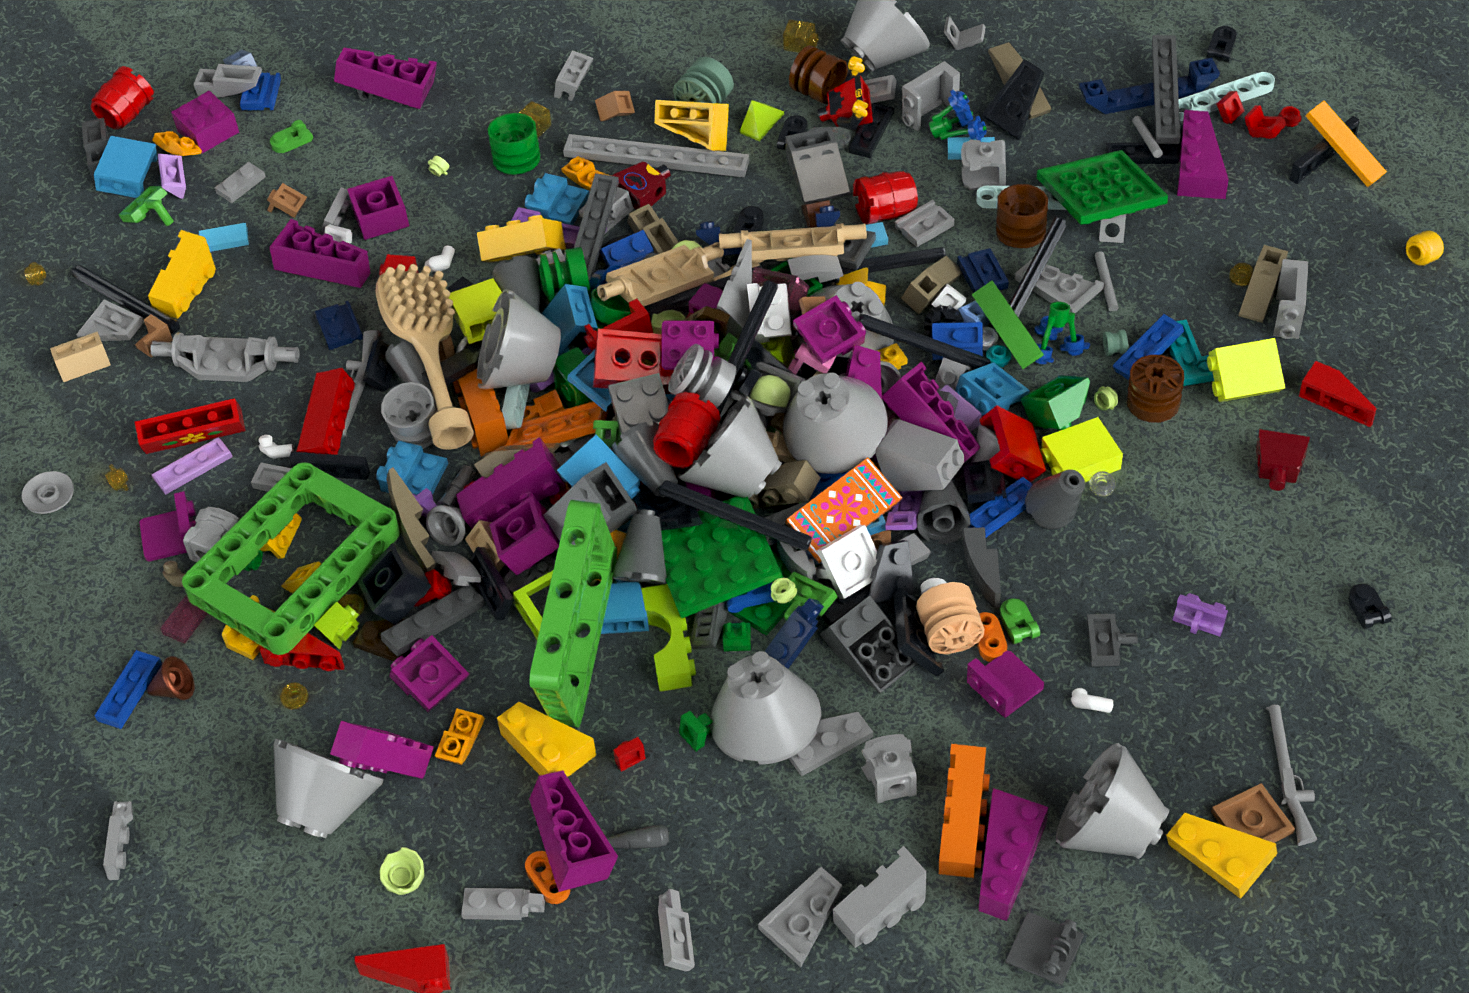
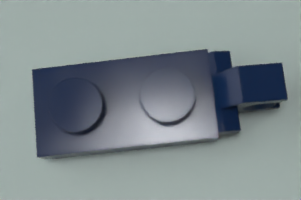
[764,598,824,668]

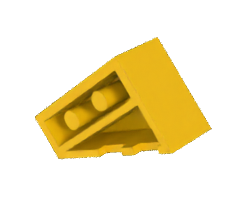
[655,100,729,151]
[477,215,566,262]
[148,230,216,319]
[497,702,596,777]
[1166,813,1277,899]

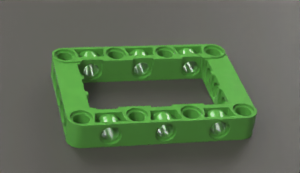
[182,463,400,655]
[530,500,617,728]

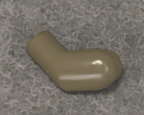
[163,561,186,587]

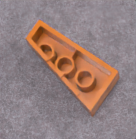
[453,369,508,457]
[939,744,990,878]

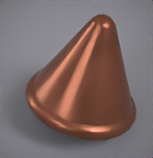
[147,656,195,700]

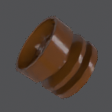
[789,45,848,105]
[996,184,1048,248]
[1127,355,1184,422]

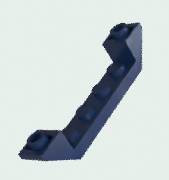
[1079,58,1220,114]
[695,205,840,256]

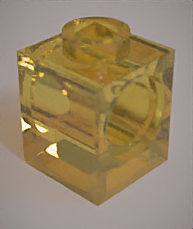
[783,20,818,53]
[519,101,552,138]

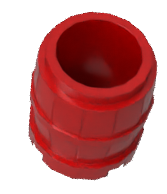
[91,66,154,130]
[853,171,918,225]
[653,392,721,468]

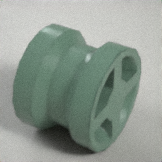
[1103,329,1128,356]

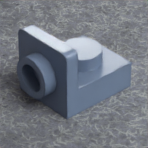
[223,49,257,67]

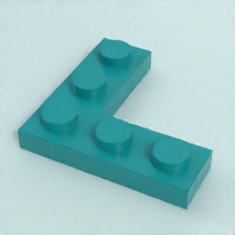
[1168,320,1214,386]

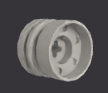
[668,344,736,408]
[381,382,438,449]

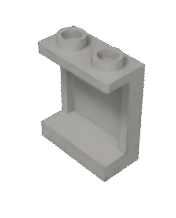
[902,61,960,131]
[1273,259,1308,339]

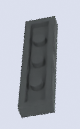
[381,584,485,657]

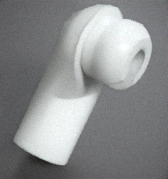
[425,246,455,273]

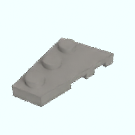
[1015,260,1104,313]
[788,712,873,777]
[758,867,842,967]

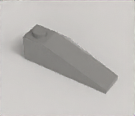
[717,239,752,339]

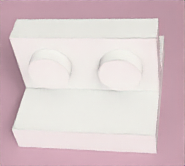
[747,283,792,343]
[815,525,877,599]

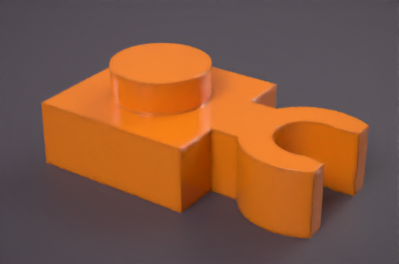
[523,389,565,421]

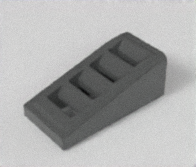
[691,601,729,649]

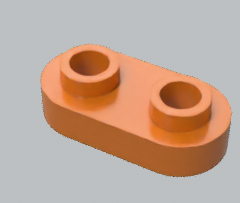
[977,612,1007,662]
[525,851,570,904]

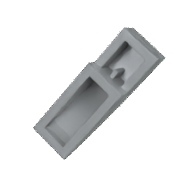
[193,64,262,97]

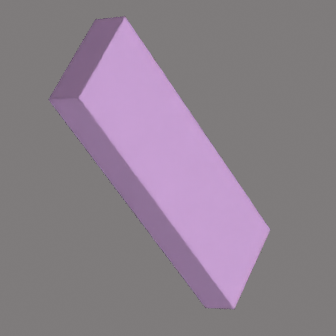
[152,437,232,495]

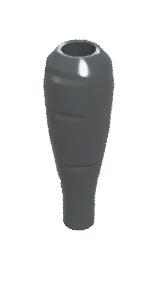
[606,825,669,849]

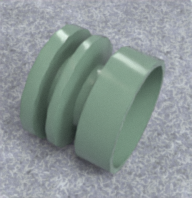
[673,57,734,103]

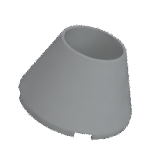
[477,289,561,390]

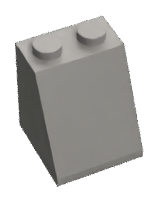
[875,419,964,491]

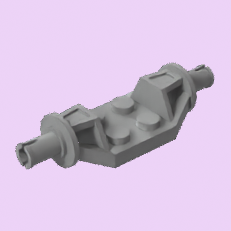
[151,332,300,382]

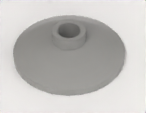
[22,471,74,514]

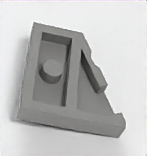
[76,299,144,341]

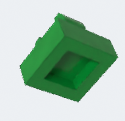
[723,622,751,652]
[679,711,713,751]

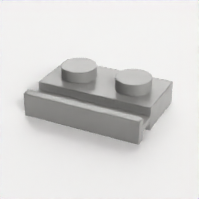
[895,200,955,247]

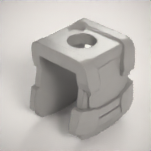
[961,140,1006,191]
[183,507,239,562]
[861,734,917,804]

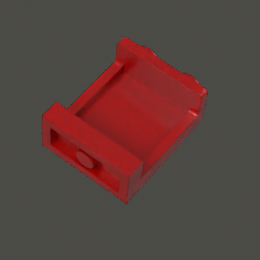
[584,298,653,362]
[979,405,1046,483]

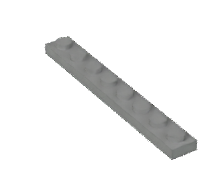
[563,134,749,177]

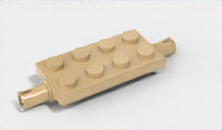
[719,223,867,263]
[597,242,724,306]

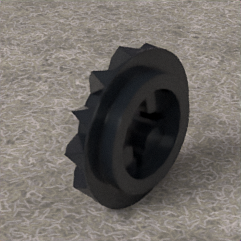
[924,304,964,338]

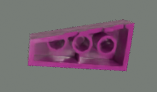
[334,48,437,109]

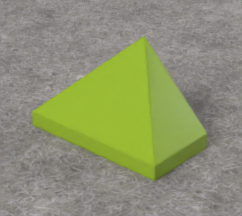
[740,100,784,141]

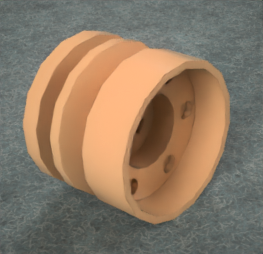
[916,582,985,654]

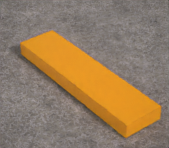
[1305,101,1387,187]

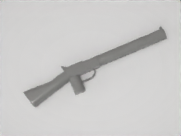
[342,330,380,438]
[1266,705,1317,846]

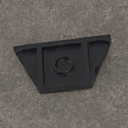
[634,466,703,531]

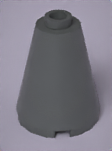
[492,256,541,312]
[386,338,434,398]
[612,421,678,497]
[1025,469,1085,529]
[917,479,971,544]
[613,510,667,585]

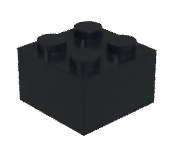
[357,543,432,625]

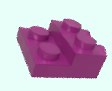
[793,295,866,364]
[389,635,469,712]

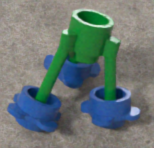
[929,89,986,142]
[1034,301,1090,364]

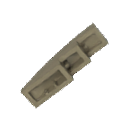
[988,42,1051,120]
[386,467,436,573]

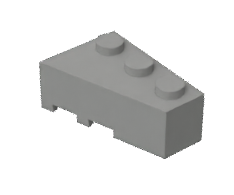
[833,846,926,948]

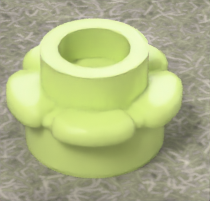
[428,156,450,177]
[1094,386,1118,410]
[771,578,797,604]

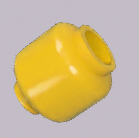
[1406,231,1444,265]

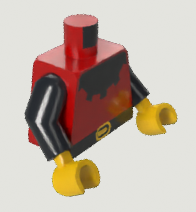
[818,56,873,130]

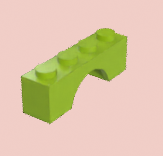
[641,584,696,692]

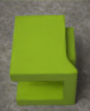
[314,602,360,649]

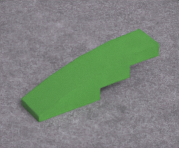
[972,281,1044,369]

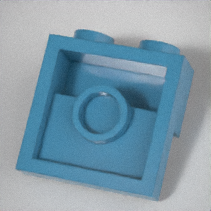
[525,173,589,225]
[567,350,626,412]
[955,362,1030,415]
[376,441,448,495]

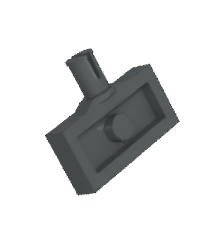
[1087,614,1138,667]

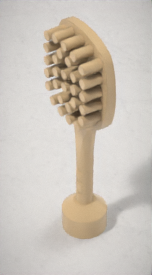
[376,264,474,450]

